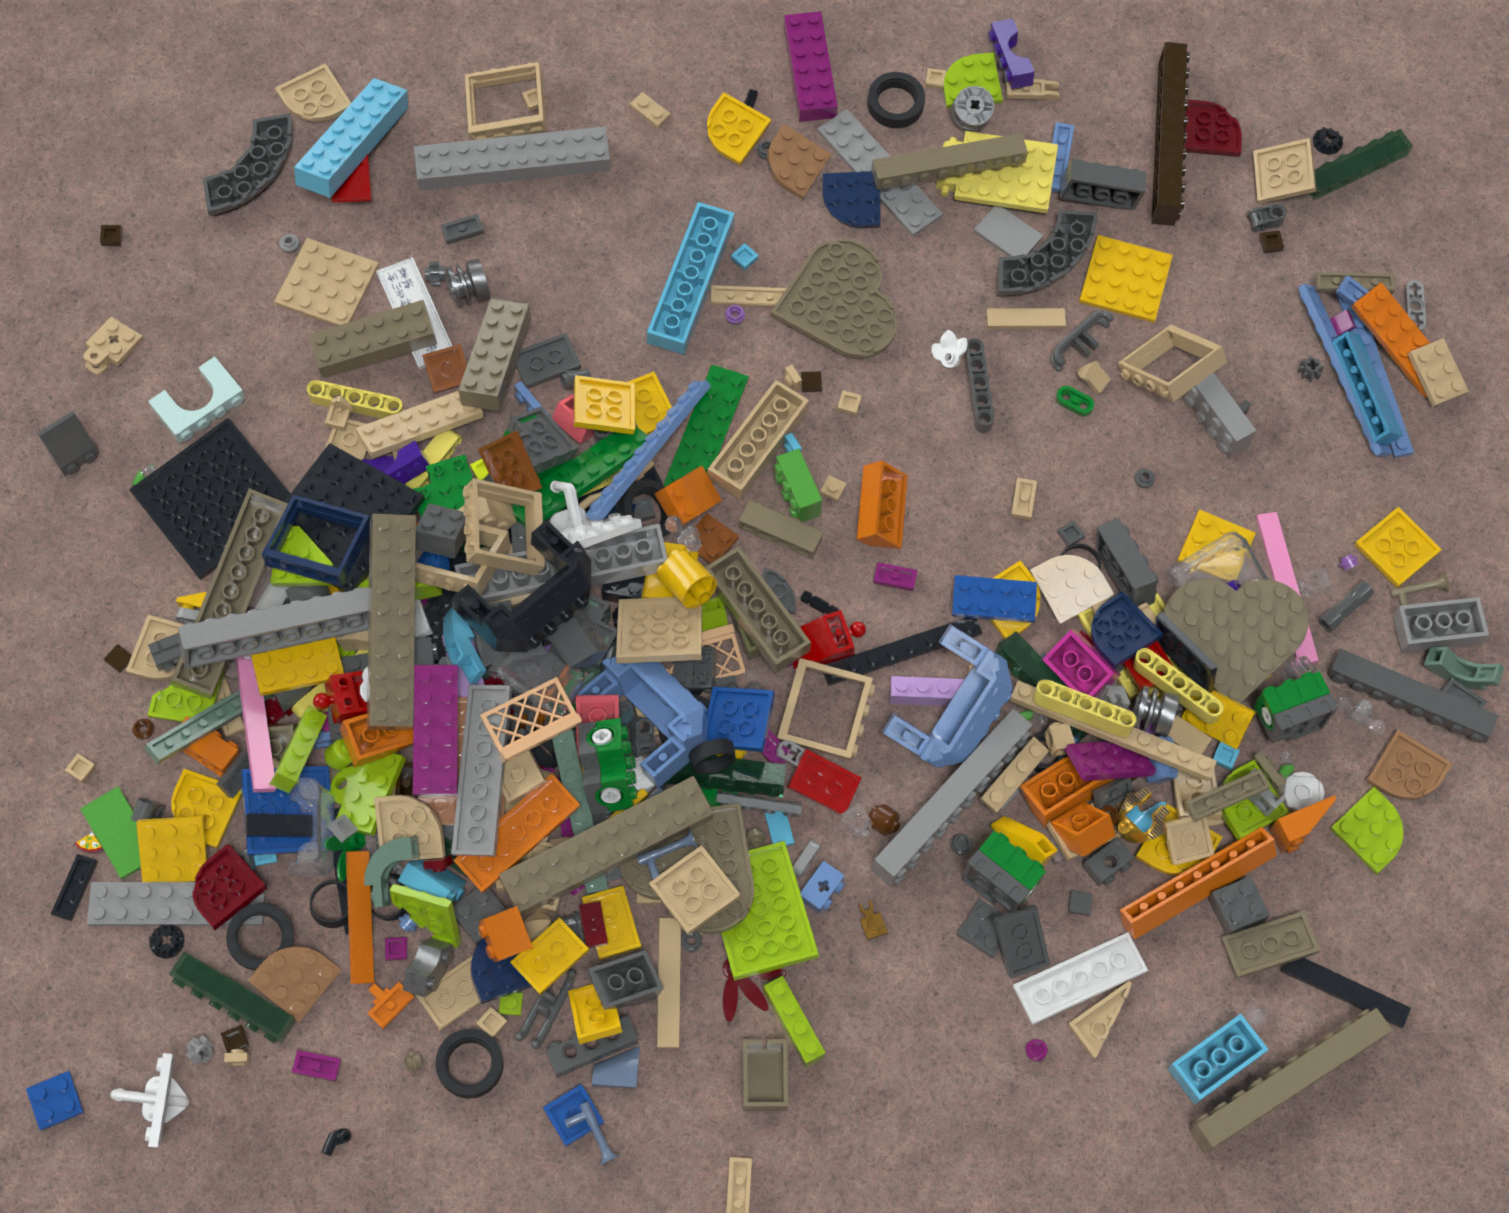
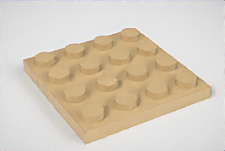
[274,238,379,326]
[616,597,702,664]

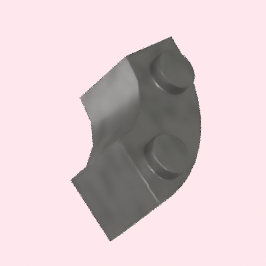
[403,938,454,997]

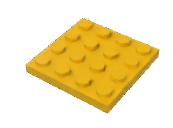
[1079,235,1173,323]
[250,637,344,696]

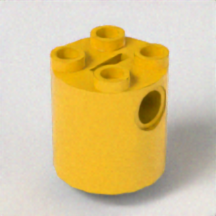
[657,549,717,609]

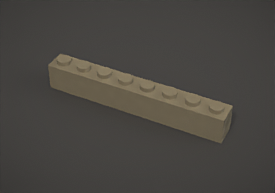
[871,133,1028,189]

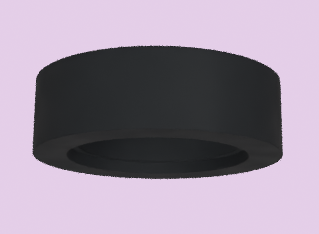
[867,72,925,129]
[615,479,674,537]
[226,903,294,970]
[435,1029,504,1099]

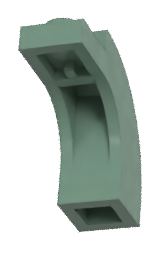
[1424,647,1505,690]
[364,837,420,907]

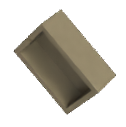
[742,1039,789,1111]

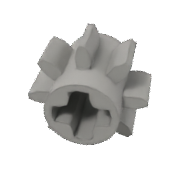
[185,1035,214,1065]

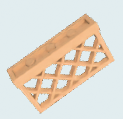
[660,624,746,679]
[480,677,582,763]

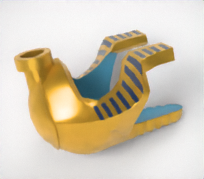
[1117,787,1170,844]

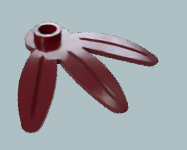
[722,959,786,1022]

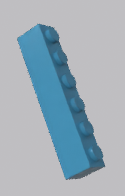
[1332,331,1403,446]

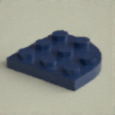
[823,171,881,228]
[1091,591,1163,669]
[470,939,532,1004]

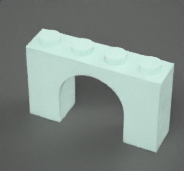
[148,357,245,443]

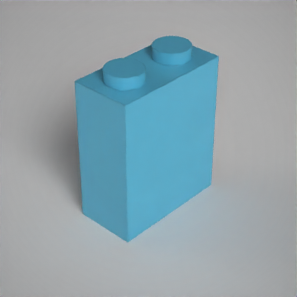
[398,859,467,903]

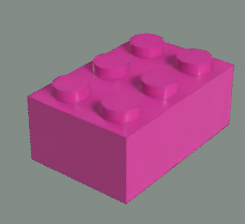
[1042,630,1121,698]

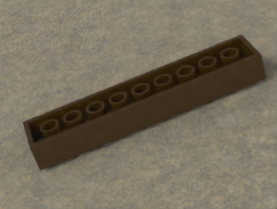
[1151,42,1190,226]

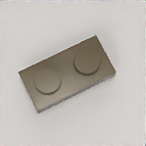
[1254,752,1286,796]

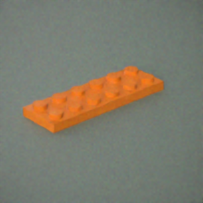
[1351,282,1430,398]
[454,774,581,893]

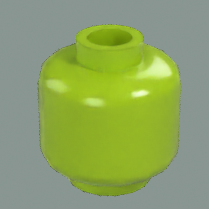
[324,738,352,770]

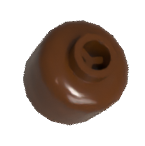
[868,804,900,836]

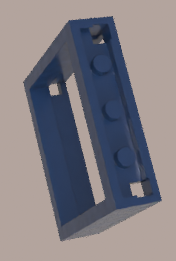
[262,495,370,587]

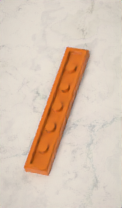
[346,851,374,984]

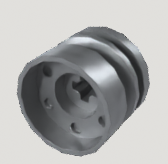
[950,86,995,132]
[446,258,490,307]
[1132,685,1179,737]

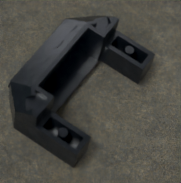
[452,520,591,653]

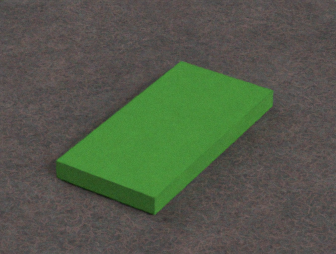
[80,787,141,880]

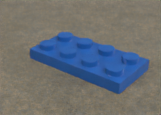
[952,575,1037,623]

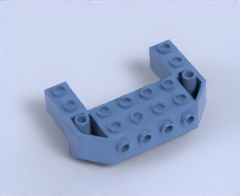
[882,624,1013,768]
[573,656,708,788]

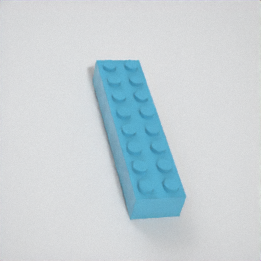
[294,78,408,198]
[647,202,735,355]

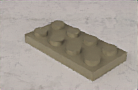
[1221,911,1320,979]

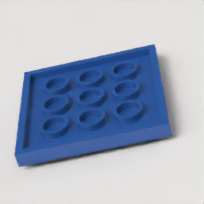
[241,766,334,856]

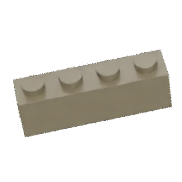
[738,500,823,559]

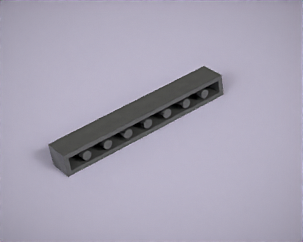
[1328,648,1499,744]

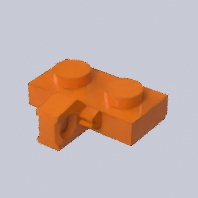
[367,982,415,1030]

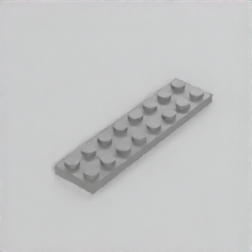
[817,109,943,237]
[451,685,512,857]
[87,882,266,926]

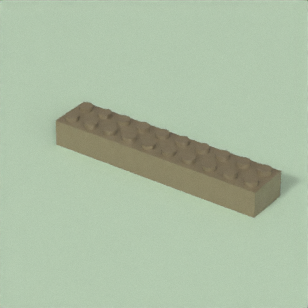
[170,488,288,699]
[367,514,416,731]
[499,776,714,917]
[1189,1008,1393,1155]

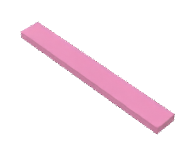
[1256,512,1319,666]
[235,657,276,792]

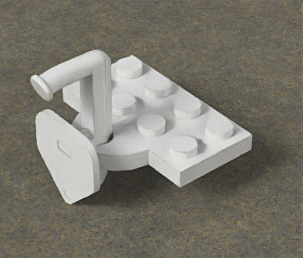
[550,481,642,548]
[110,1053,190,1147]

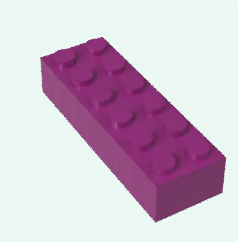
[783,11,838,122]
[413,665,459,798]

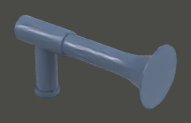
[637,828,698,880]
[564,1101,620,1165]

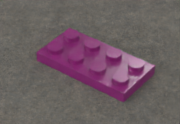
[1065,742,1156,781]

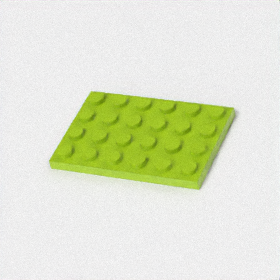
[721,841,819,981]

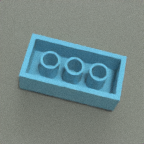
[1168,1014,1269,1105]

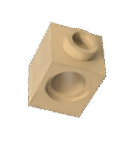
[1044,722,1075,757]

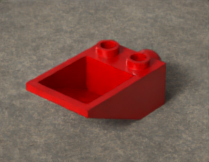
[331,154,371,203]
[793,610,866,673]
[313,671,367,724]

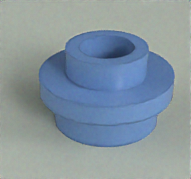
[398,913,417,932]

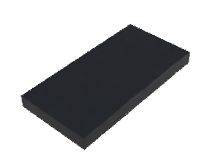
[1155,612,1218,693]

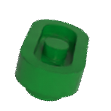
[1056,386,1094,416]

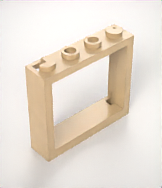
[465,62,548,140]
[1118,325,1227,402]
[463,478,545,576]
[415,524,510,596]
[777,658,876,761]

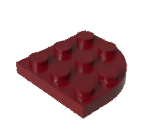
[1183,99,1242,157]
[192,844,267,930]

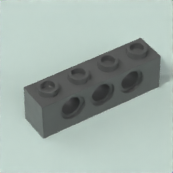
[546,1015,639,1078]

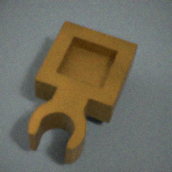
[859,900,888,941]

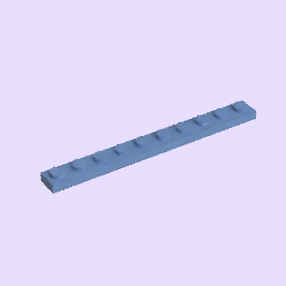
[1298,284,1392,457]
[1336,294,1414,458]
[585,380,711,521]

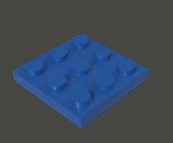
[707,687,775,752]

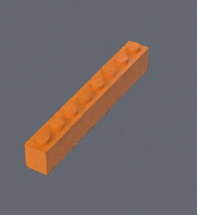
[1120,827,1277,939]

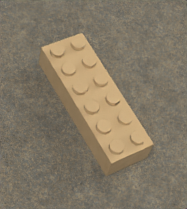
[708,380,809,500]

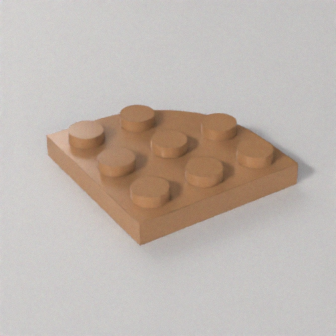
[767,123,832,199]
[1365,730,1453,800]
[247,947,341,1022]

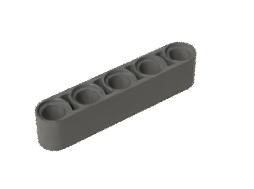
[964,338,994,433]

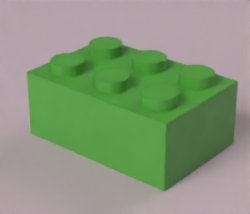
[773,449,822,523]

